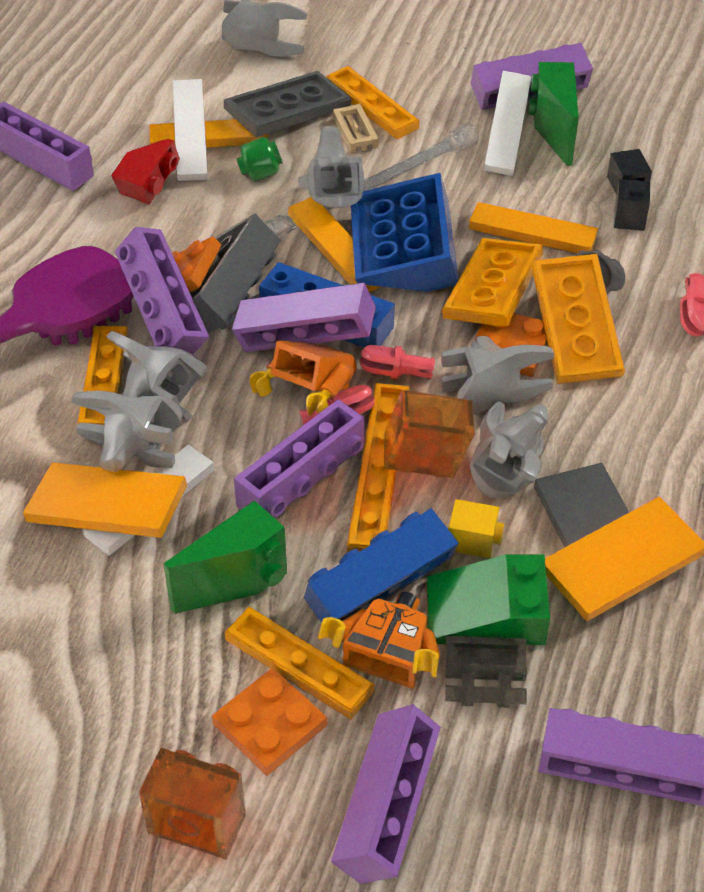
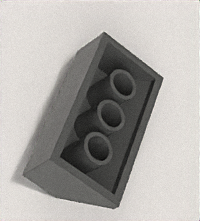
[189,213,281,333]

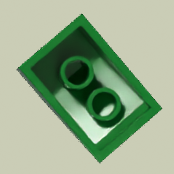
[529,62,579,165]
[163,500,287,614]
[427,554,550,645]

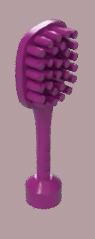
[0,246,134,346]

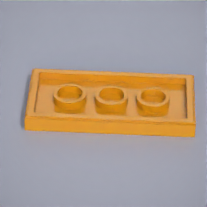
[442,238,543,327]
[531,254,625,384]
[23,462,187,538]
[545,496,704,621]

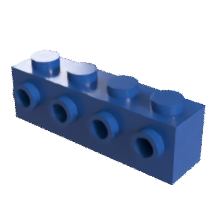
[259,262,395,348]
[304,508,459,623]

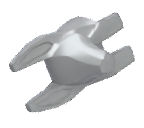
[221,0,307,57]
[298,126,365,208]
[107,331,208,421]
[441,336,554,415]
[72,391,183,472]
[469,401,548,498]

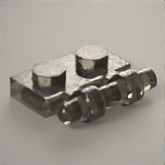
[445,636,527,708]

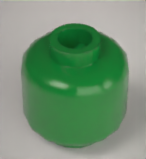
[236,137,283,181]

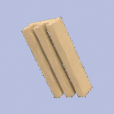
[333,104,379,154]

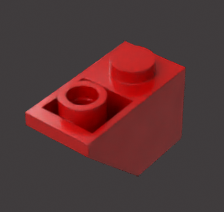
[111,138,180,205]

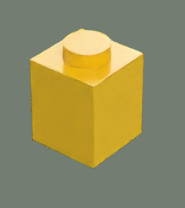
[448,499,505,558]

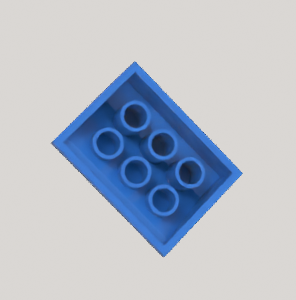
[351,173,459,292]

